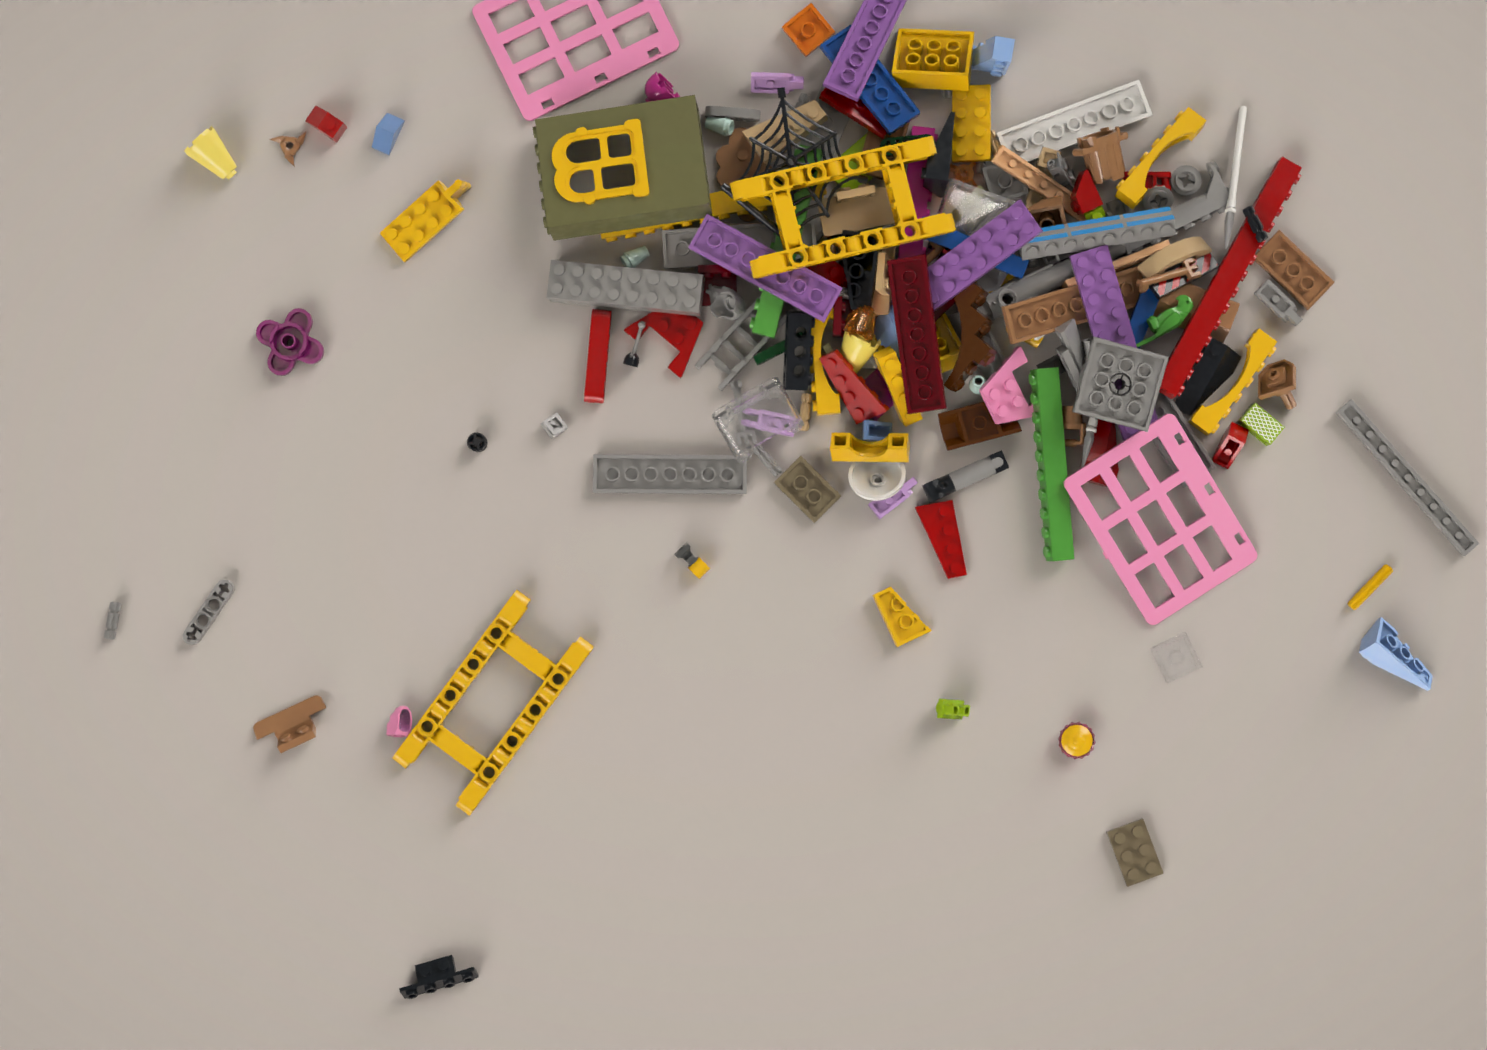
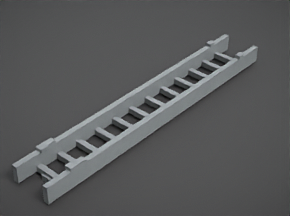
[695,228,873,391]

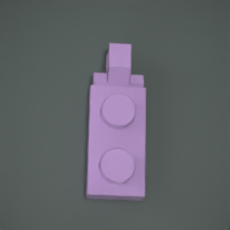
[751,72,804,94]
[868,477,918,520]

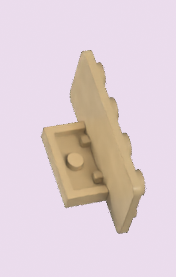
[818,183,895,237]
[853,246,896,316]

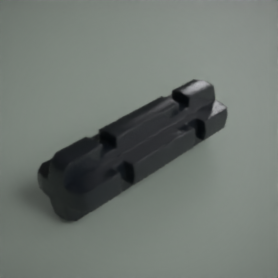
[1243,206,1268,243]

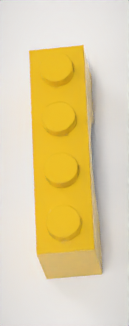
[873,346,923,427]
[830,432,910,462]

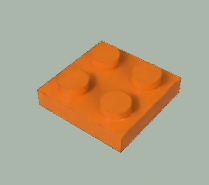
[782,3,835,57]

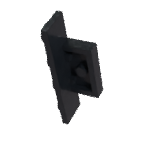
[399,955,479,999]

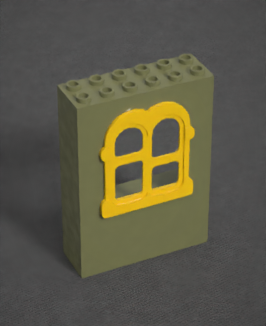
[533,95,713,241]

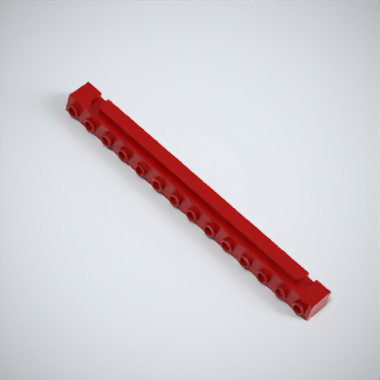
[1159,156,1302,399]

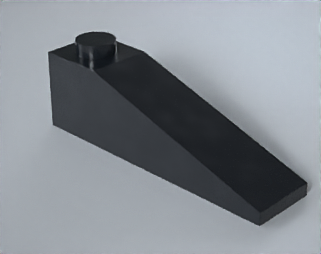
[920,112,955,198]
[842,230,882,312]
[1175,338,1241,416]

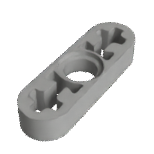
[705,106,761,122]

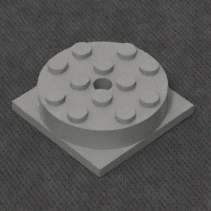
[1072,337,1169,432]

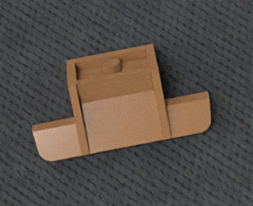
[253,695,326,753]

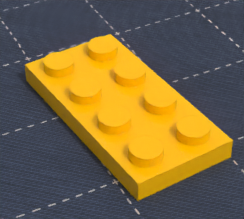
[952,84,991,163]

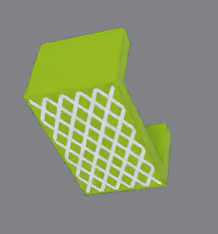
[1237,403,1285,446]

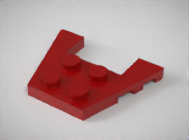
[624,312,704,379]

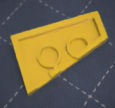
[872,587,932,647]

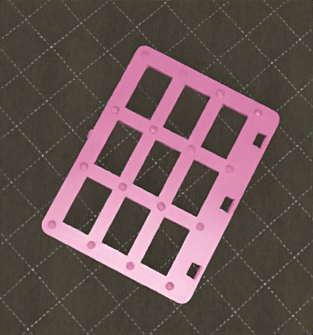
[472,0,679,121]
[1063,414,1257,625]

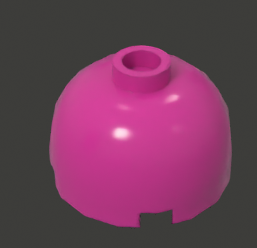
[645,72,680,102]

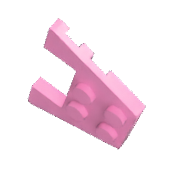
[979,346,1034,424]

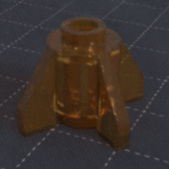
[949,162,977,194]
[844,305,876,342]

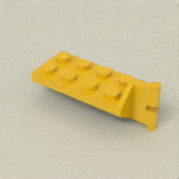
[380,179,471,262]

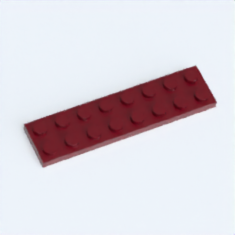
[887,254,947,415]

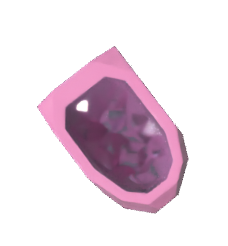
[387,706,412,738]

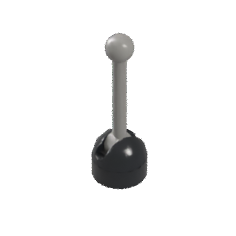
[623,321,646,368]

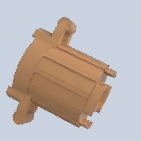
[1072,126,1128,185]

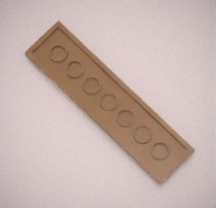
[1001,266,1143,344]

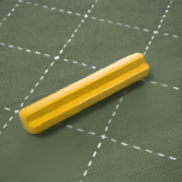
[1347,564,1393,610]

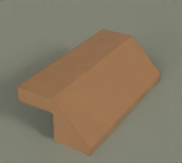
[1153,283,1240,343]

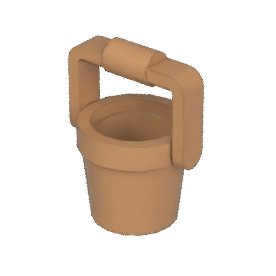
[1062,406,1086,447]

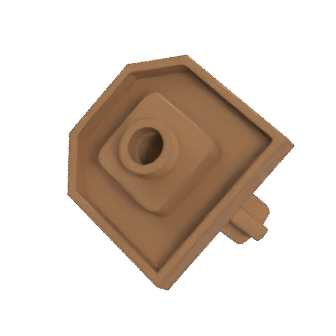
[1258,359,1297,410]

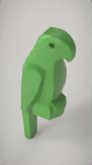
[1136,295,1194,347]

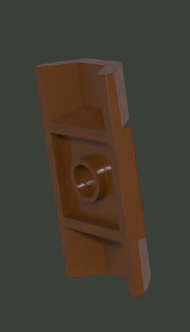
[938,402,1022,451]

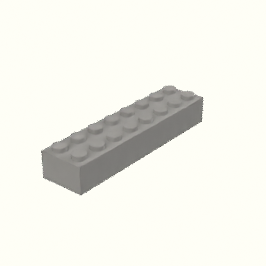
[547,260,705,316]

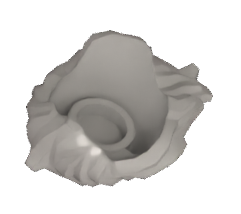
[706,284,747,321]

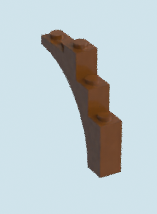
[944,282,997,392]

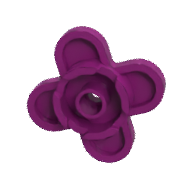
[256,308,324,376]

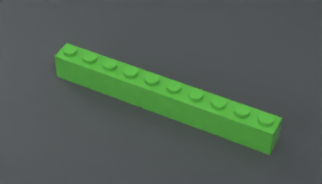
[749,144,822,339]
[1029,367,1074,561]

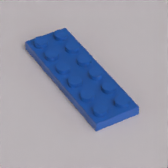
[820,24,920,136]

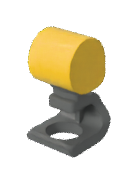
[674,542,710,579]

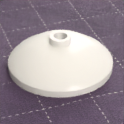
[848,462,906,501]

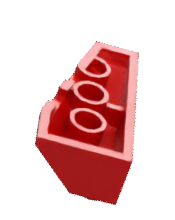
[1079,419,1119,487]

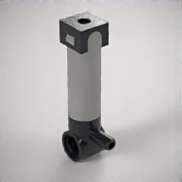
[922,450,1009,503]

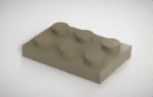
[774,456,841,523]
[1106,818,1163,887]

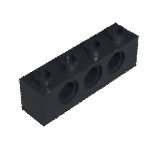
[782,311,815,391]

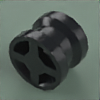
[467,432,488,452]

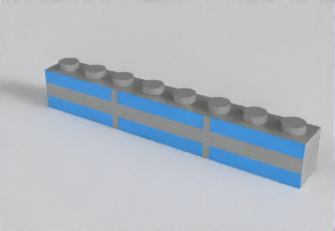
[1019,207,1175,260]

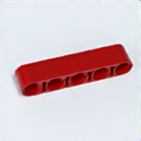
[584,309,612,403]

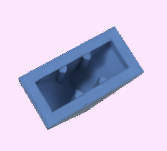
[372,113,405,156]
[862,420,892,442]

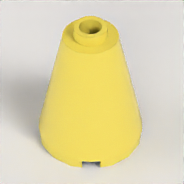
[184,126,237,180]
[840,325,881,374]

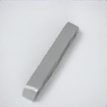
[183,580,235,645]

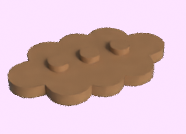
[716,127,772,222]

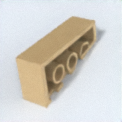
[742,100,828,166]

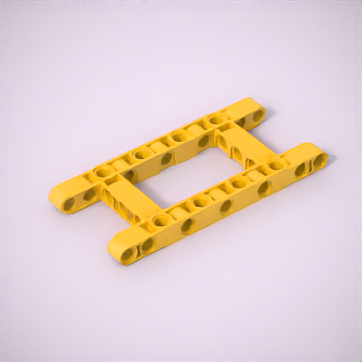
[730,136,956,279]
[392,590,594,816]

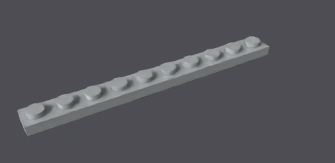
[1335,399,1479,556]

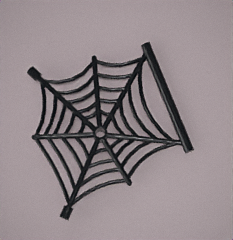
[720,87,868,237]

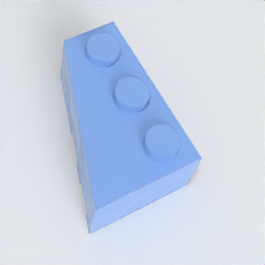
[972,36,1015,77]

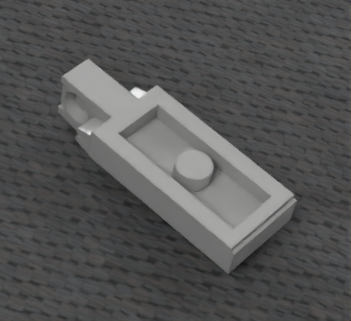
[1254,279,1303,326]

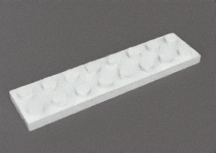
[996,80,1153,163]

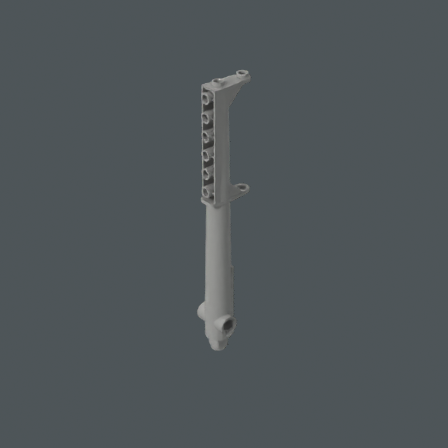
[977,161,1229,320]

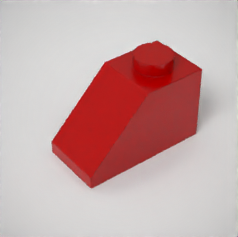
[305,106,347,143]
[1070,169,1103,215]
[1212,422,1249,469]

